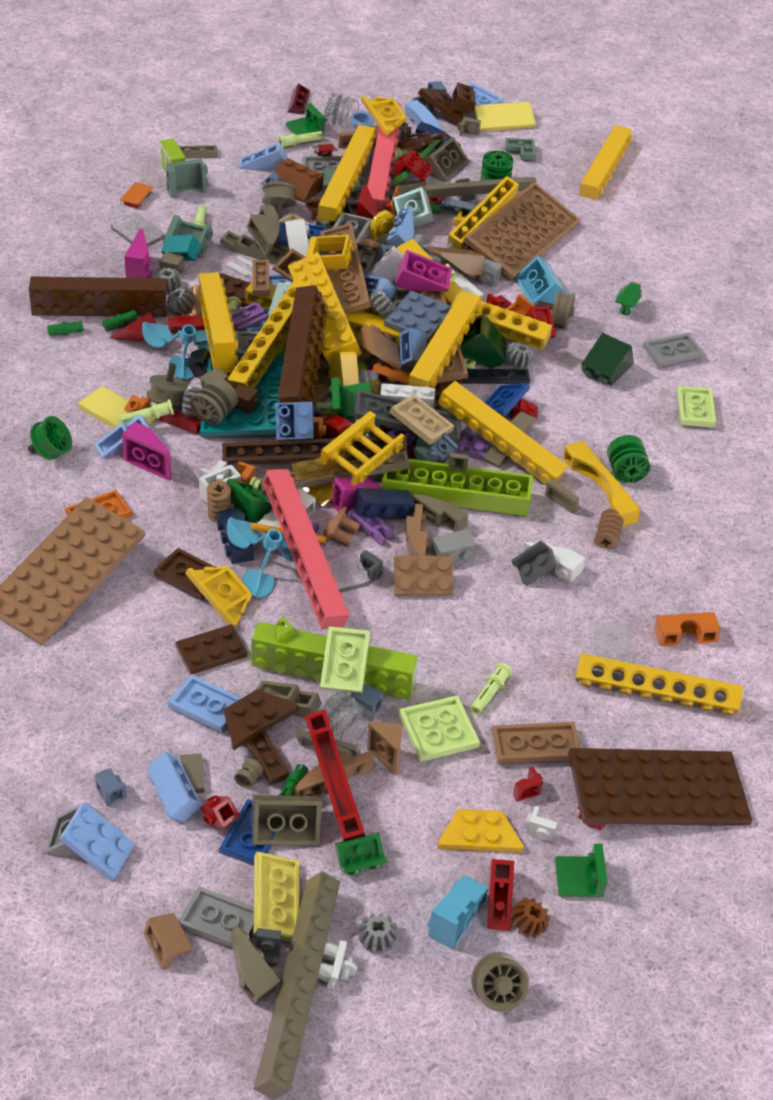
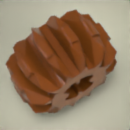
[510,897,551,938]

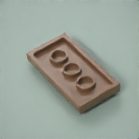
[491,722,581,764]

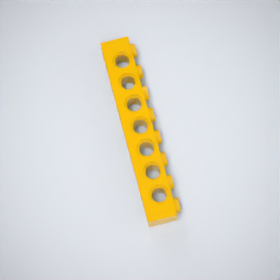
[227,279,313,389]
[575,653,744,715]

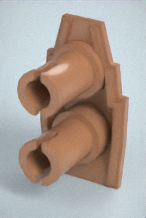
[323,506,360,547]

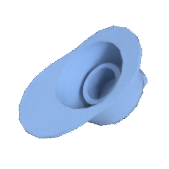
[350,110,375,130]

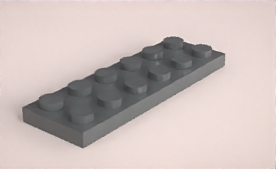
[353,389,461,444]

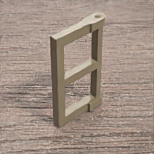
[294,728,361,757]

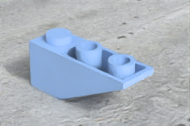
[387,206,414,248]

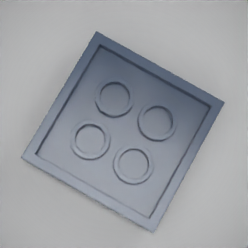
[384,291,452,343]

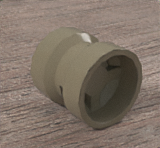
[234,758,264,789]

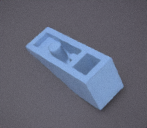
[239,143,288,170]

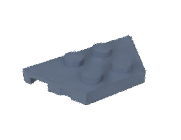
[440,199,478,215]

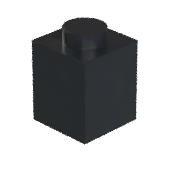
[187,347,211,377]

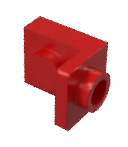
[317,144,334,156]
[486,293,512,309]
[513,767,543,802]

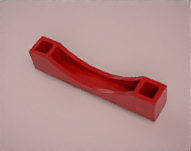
[305,709,365,841]

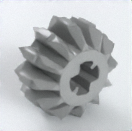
[153,267,181,293]
[167,286,196,314]
[369,289,396,318]
[505,342,534,368]
[182,386,201,417]
[358,912,398,953]

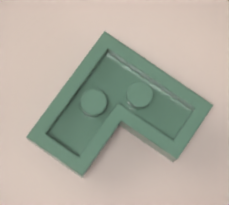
[505,138,536,160]

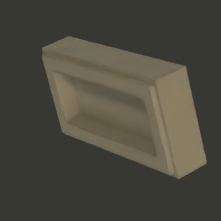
[545,479,579,513]
[180,753,204,793]

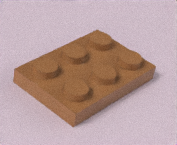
[393,556,453,596]

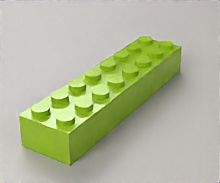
[381,459,533,516]
[251,621,418,700]

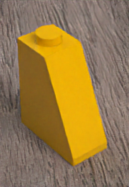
[328,352,359,386]

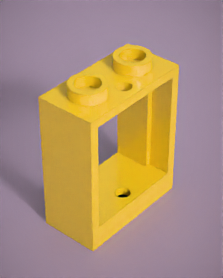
[306,234,354,270]

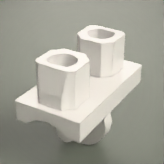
[318,940,357,990]

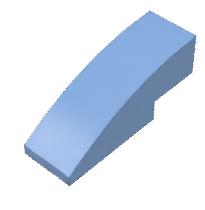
[405,100,443,131]
[94,414,154,458]

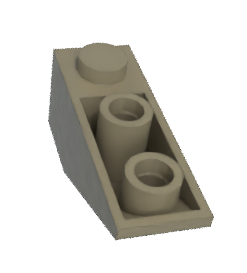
[231,925,281,1005]

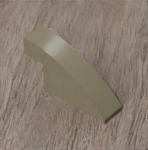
[246,205,280,257]

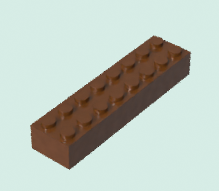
[29,276,167,317]
[278,285,328,404]

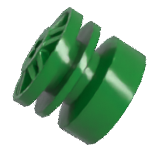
[480,150,514,181]
[607,435,651,483]

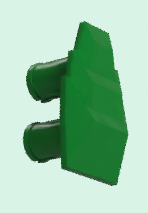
[615,281,642,315]

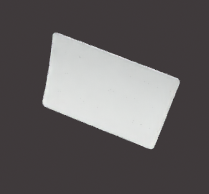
[225,256,252,276]

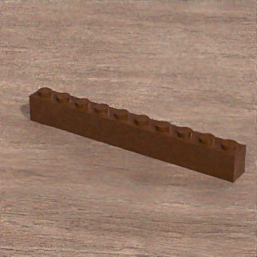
[222,435,407,465]

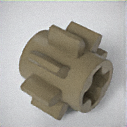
[398,122,411,139]

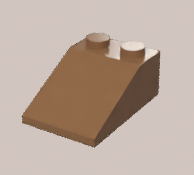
[427,246,485,277]
[356,323,401,371]

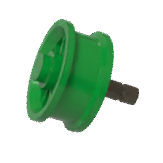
[28,416,72,460]

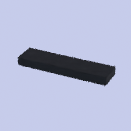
[461,369,530,384]

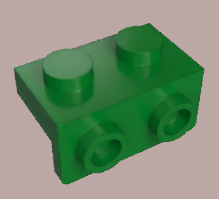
[335,832,388,875]

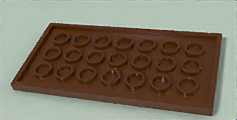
[568,748,753,826]

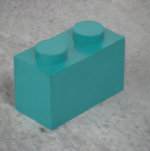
[161,235,201,261]

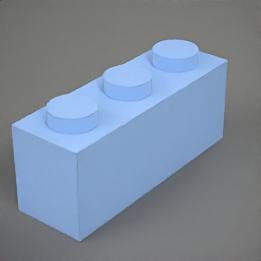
[147,752,202,822]

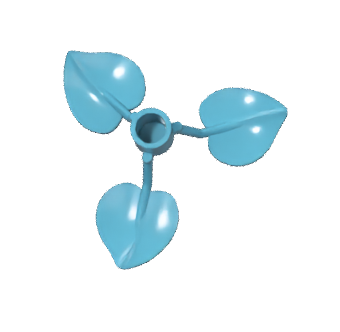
[142,322,210,380]
[227,517,295,598]

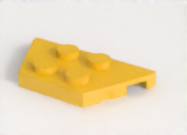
[361,95,407,136]
[185,566,253,629]
[438,809,524,853]

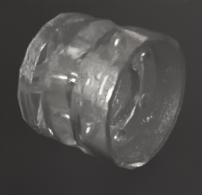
[324,93,359,129]
[317,690,372,744]

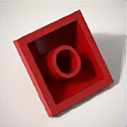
[357,185,378,220]
[110,312,157,342]

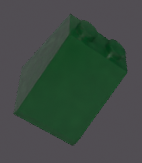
[460,313,507,369]
[581,332,634,386]

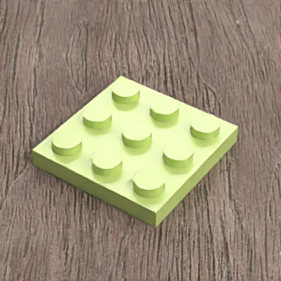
[399,695,480,762]

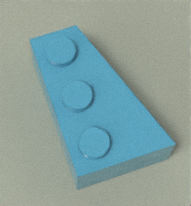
[427,875,488,950]

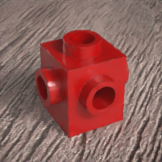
[200,795,240,829]

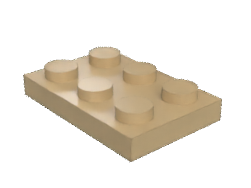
[390,394,454,445]

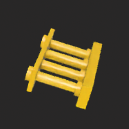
[320,411,404,487]

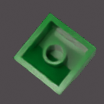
[227,478,272,523]

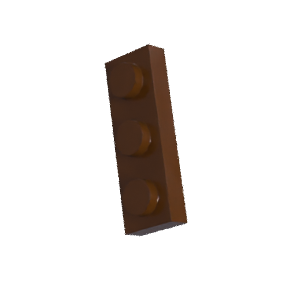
[246,731,289,785]

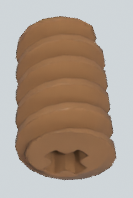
[207,480,231,522]
[594,509,624,549]

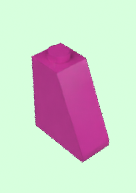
[332,477,381,515]

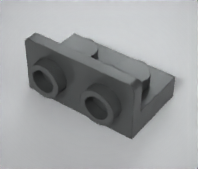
[511,541,557,586]

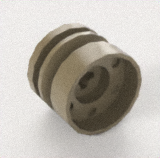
[190,377,239,425]

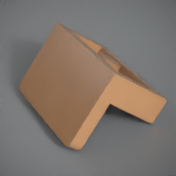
[143,913,192,970]

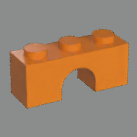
[654,612,721,646]

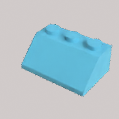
[515,255,567,306]

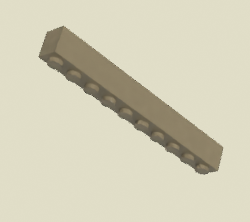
[253,871,341,1099]

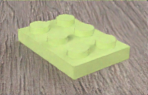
[677,386,716,428]
[320,626,371,694]

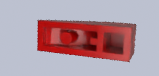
[487,859,515,931]

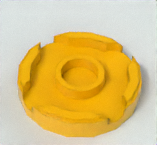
[369,210,395,241]

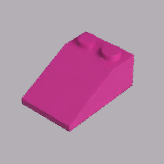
[124,229,152,278]
[395,250,452,292]
[122,422,172,481]

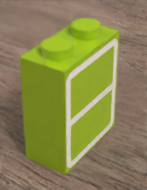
[159,138,186,175]

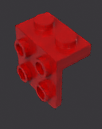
[392,149,433,182]

